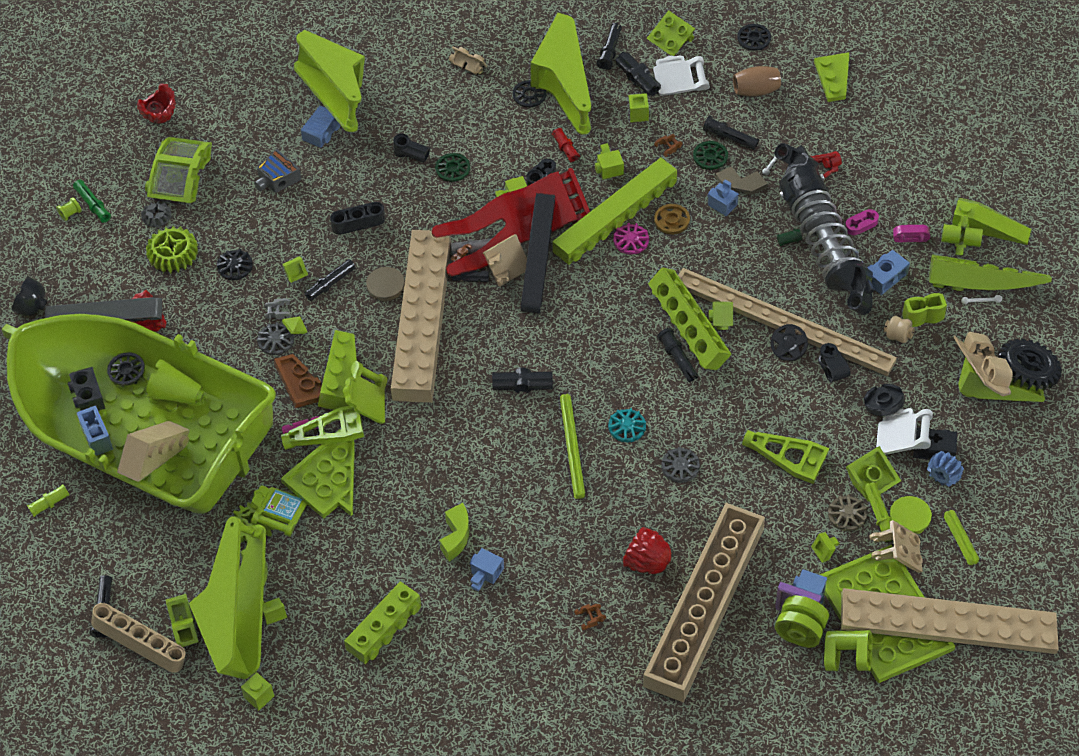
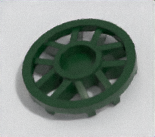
[693,141,728,170]
[435,153,470,182]

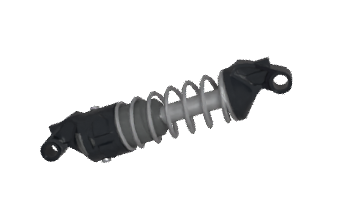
[774,143,875,315]

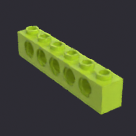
[648,267,732,370]

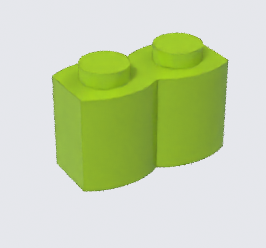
[902,293,947,327]

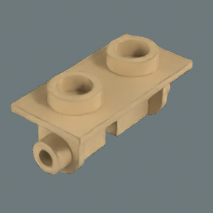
[449,47,487,75]

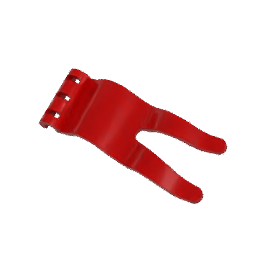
[431,168,590,276]

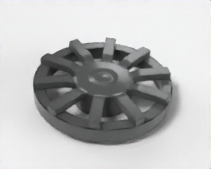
[661,447,700,483]

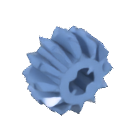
[927,451,964,487]

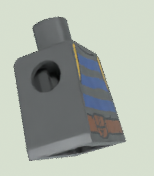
[254,149,301,193]

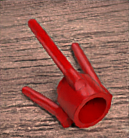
[811,151,842,178]

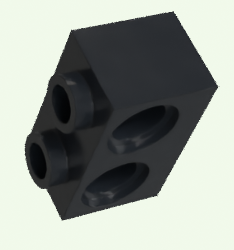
[67,367,106,411]

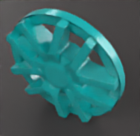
[608,408,646,442]

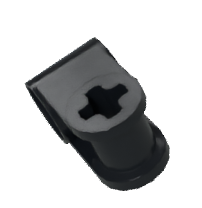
[818,343,851,383]

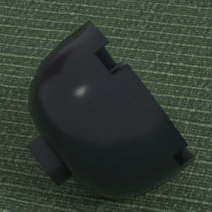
[11,277,48,316]

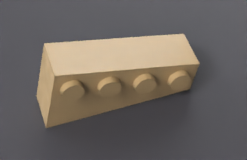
[117,421,189,482]

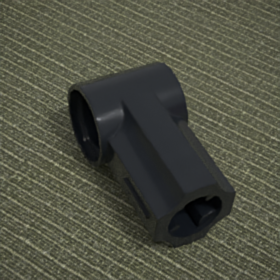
[393,133,430,163]

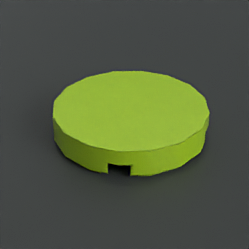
[889,496,932,534]

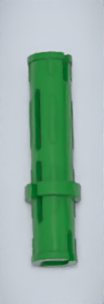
[73,179,111,223]

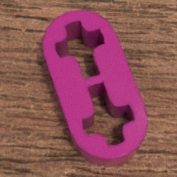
[845,209,879,235]
[893,225,930,242]

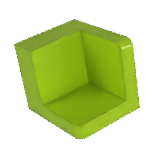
[629,93,649,122]
[263,598,287,625]

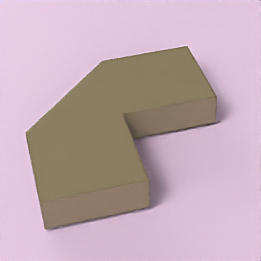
[715,166,768,195]

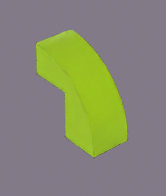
[439,503,469,562]
[166,594,199,647]

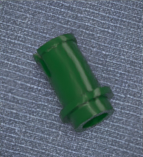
[777,228,802,246]

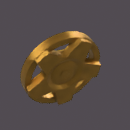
[654,204,690,235]

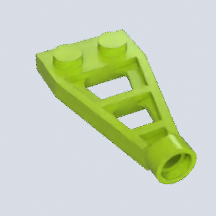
[281,405,364,450]
[742,430,829,484]

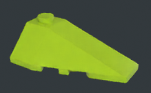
[958,357,1045,402]

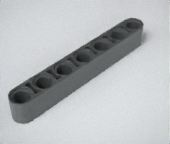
[45,297,162,322]

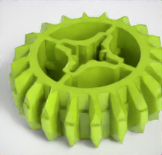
[146,226,198,274]

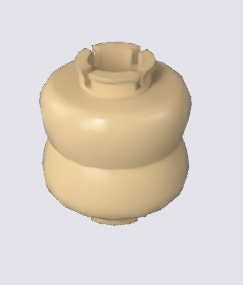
[884,316,915,343]

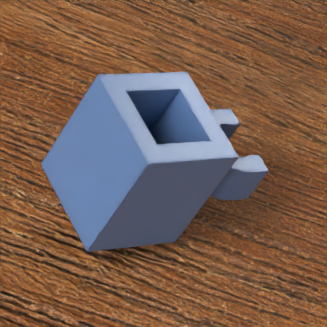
[708,179,738,216]
[470,548,504,592]

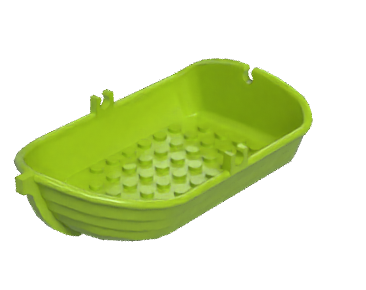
[2,314,276,514]

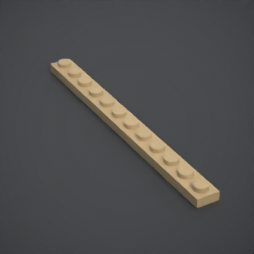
[678,268,897,376]

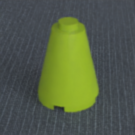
[146,359,205,405]

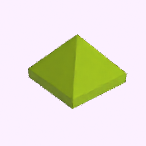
[282,316,307,334]

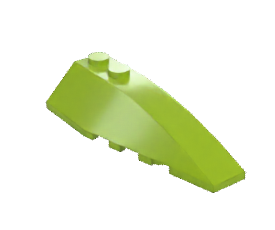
[929,254,1052,291]

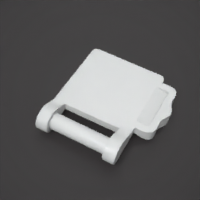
[653,55,710,96]
[876,408,933,455]

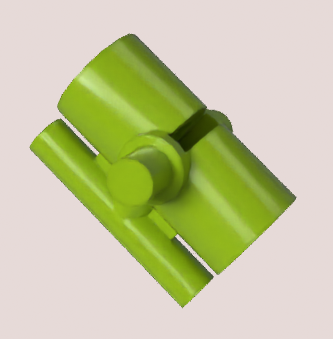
[941,216,983,255]

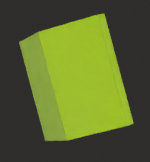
[846,446,901,502]

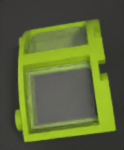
[145,137,212,203]

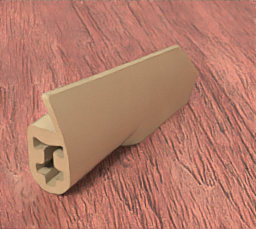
[954,332,1012,396]

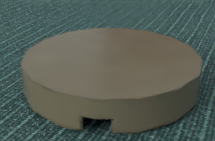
[366,267,405,301]

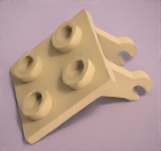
[483,234,527,287]
[870,520,923,573]

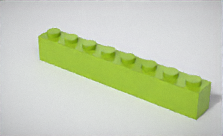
[552,158,677,265]

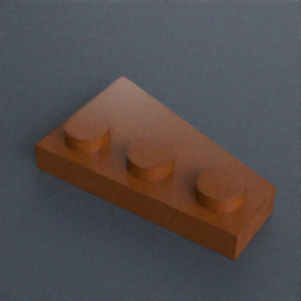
[274,354,322,408]

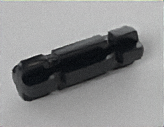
[451,271,490,282]

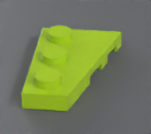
[814,52,849,102]

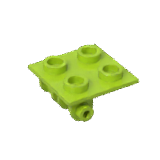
[646,10,695,56]

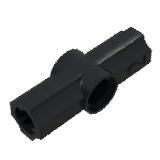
[616,52,661,96]
[492,367,553,393]

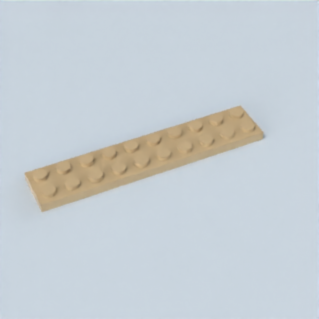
[841,588,1059,654]

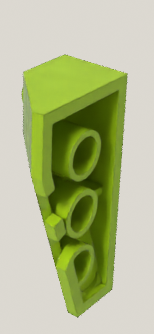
[952,198,1031,245]

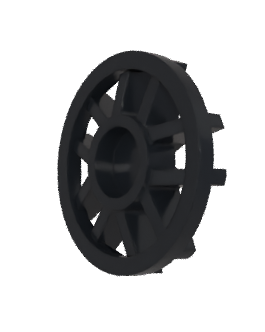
[737,24,771,51]
[512,80,547,107]
[217,249,253,280]
[107,352,145,387]

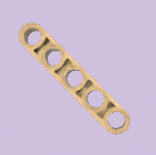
[91,603,185,672]

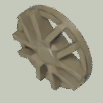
[828,495,867,531]

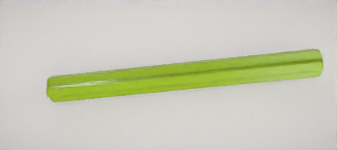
[560,394,585,499]

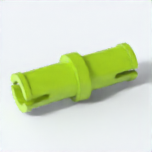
[27,484,70,517]

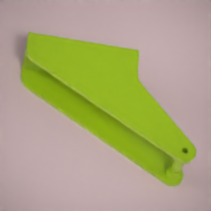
[531,13,591,135]
[294,30,365,132]
[189,516,266,680]

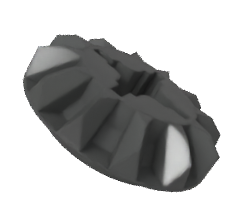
[141,201,172,227]

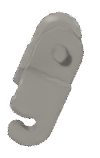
[265,298,291,319]

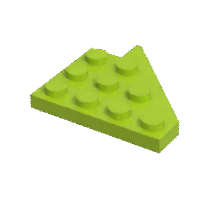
[281,429,355,519]

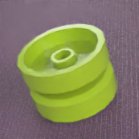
[775,595,829,648]

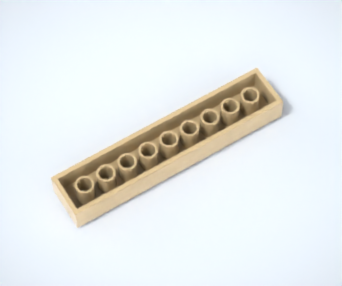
[391,230,451,403]
[643,503,765,703]

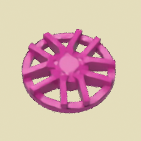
[613,223,649,254]

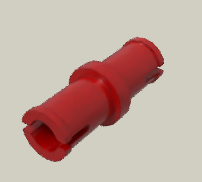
[552,128,580,162]

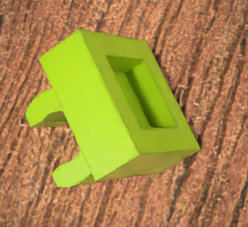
[282,256,308,283]
[811,532,840,563]

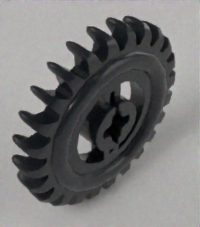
[998,338,1062,391]

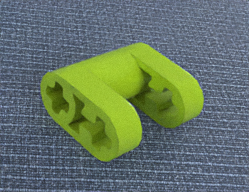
[824,630,873,671]

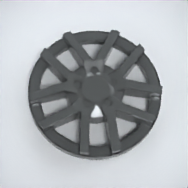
[257,322,294,355]

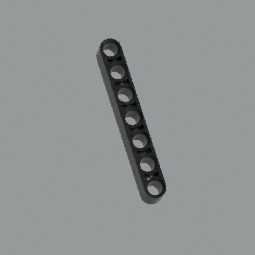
[521,193,555,314]

